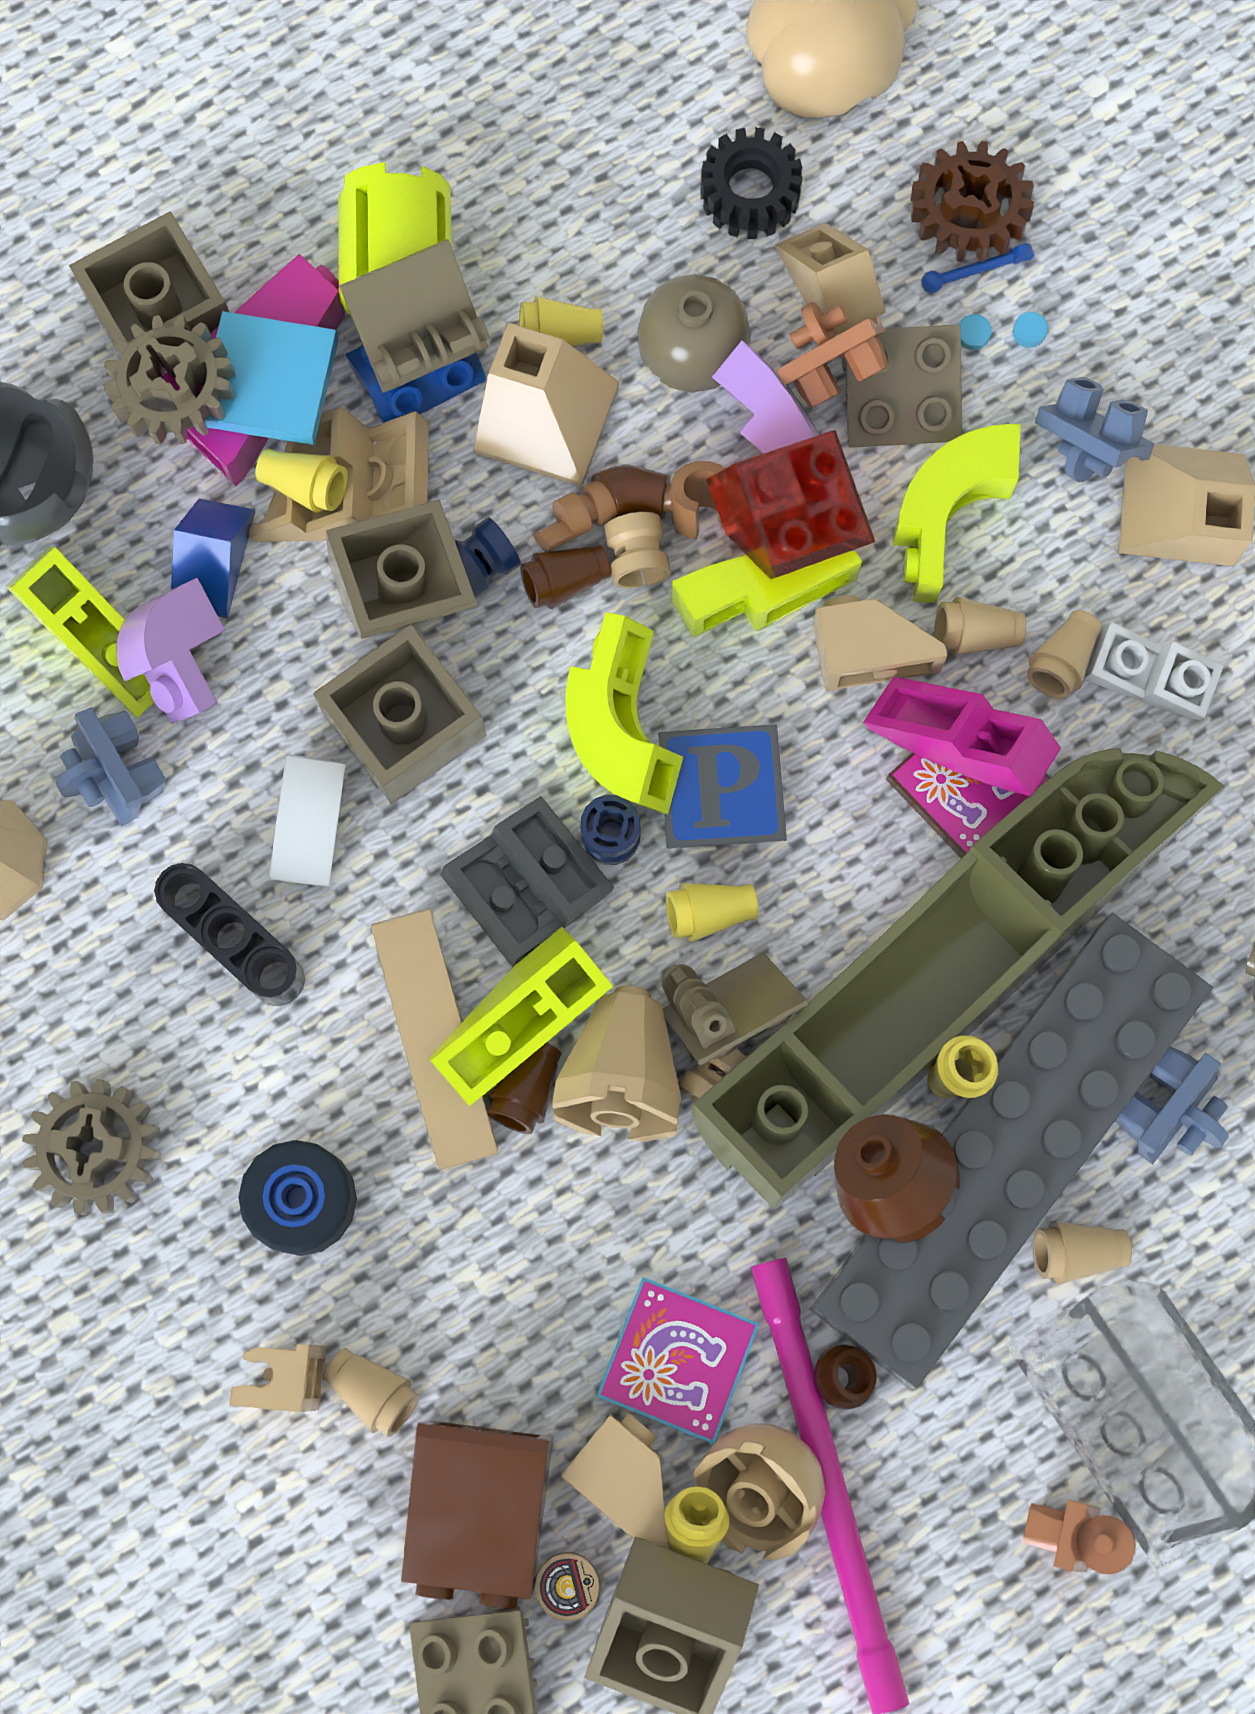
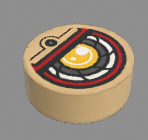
[535,1552,600,1621]

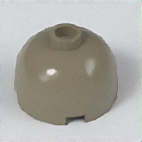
[637,274,751,393]

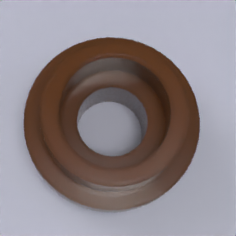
[815,1344,877,1410]

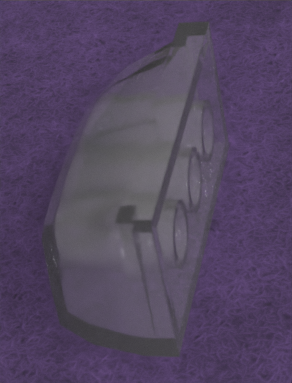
[1007,1280,1255,1570]

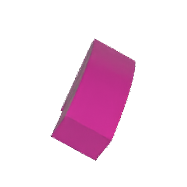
[863,676,1061,797]

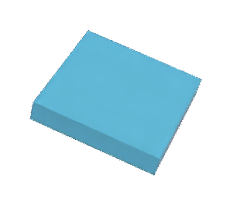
[204,311,339,445]

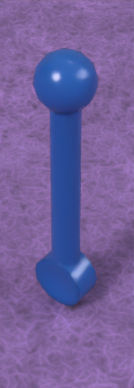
[921,243,1035,293]

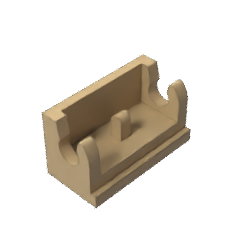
[229,1344,327,1412]

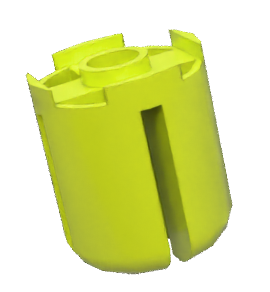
[338,162,452,316]

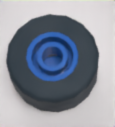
[238,1140,357,1256]

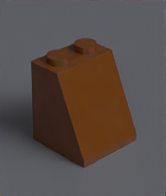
[401,1420,554,1608]

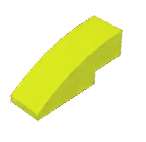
[671,548,862,638]

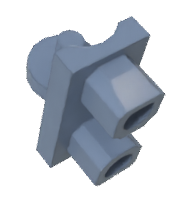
[1034,377,1155,482]
[56,707,166,827]
[1116,1046,1229,1165]

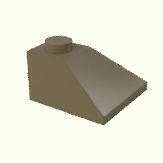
[326,499,476,639]

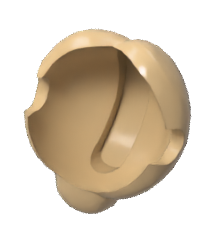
[746,0,918,118]

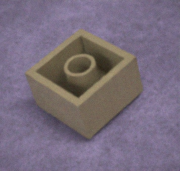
[69,211,229,374]
[313,624,487,804]
[584,1537,759,1714]

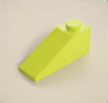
[6,546,154,718]
[429,927,613,1106]

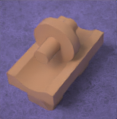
[776,301,889,408]
[1022,1500,1136,1575]

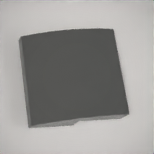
[440,796,614,968]

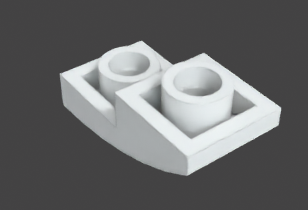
[1084,621,1224,720]
[269,754,346,887]

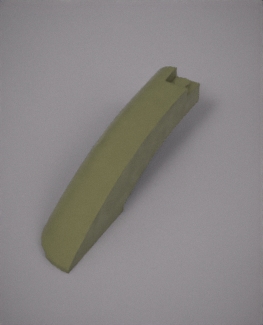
[692,748,1225,1210]

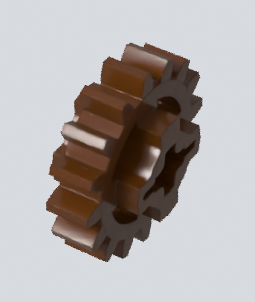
[910,141,1034,262]

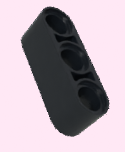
[154,863,305,1006]

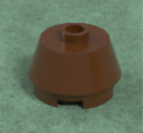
[834,1114,960,1243]

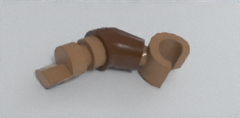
[532,461,734,552]

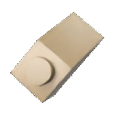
[775,223,886,336]
[813,595,947,691]
[561,1412,668,1547]

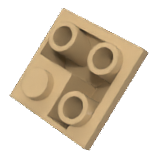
[473,322,619,487]
[1118,444,1255,566]

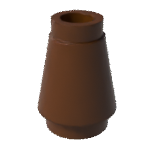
[520,545,611,609]
[487,1042,562,1134]

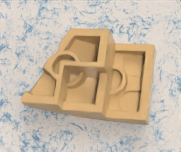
[249,407,429,542]

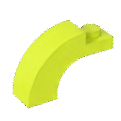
[893,424,1021,603]
[565,612,683,815]

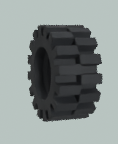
[700,127,803,239]

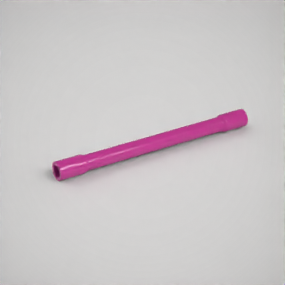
[750,1258,910,1714]

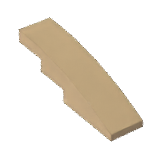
[371,907,498,1170]

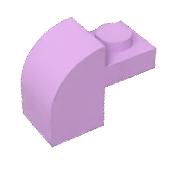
[116,578,225,724]

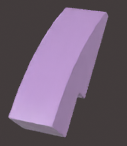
[712,341,843,512]

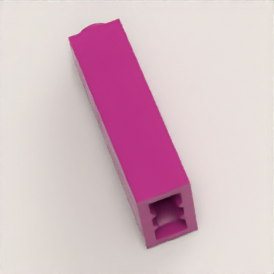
[163,254,346,486]

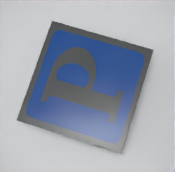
[658,724,787,849]

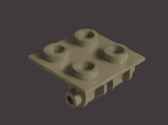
[339,239,490,393]
[842,324,962,448]
[662,952,809,1066]
[409,1606,537,1714]

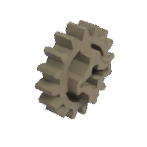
[103,315,236,445]
[22,1079,162,1216]

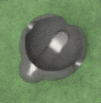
[0,382,94,547]

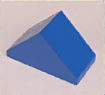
[171,498,256,618]

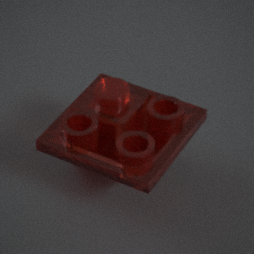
[706,430,876,580]

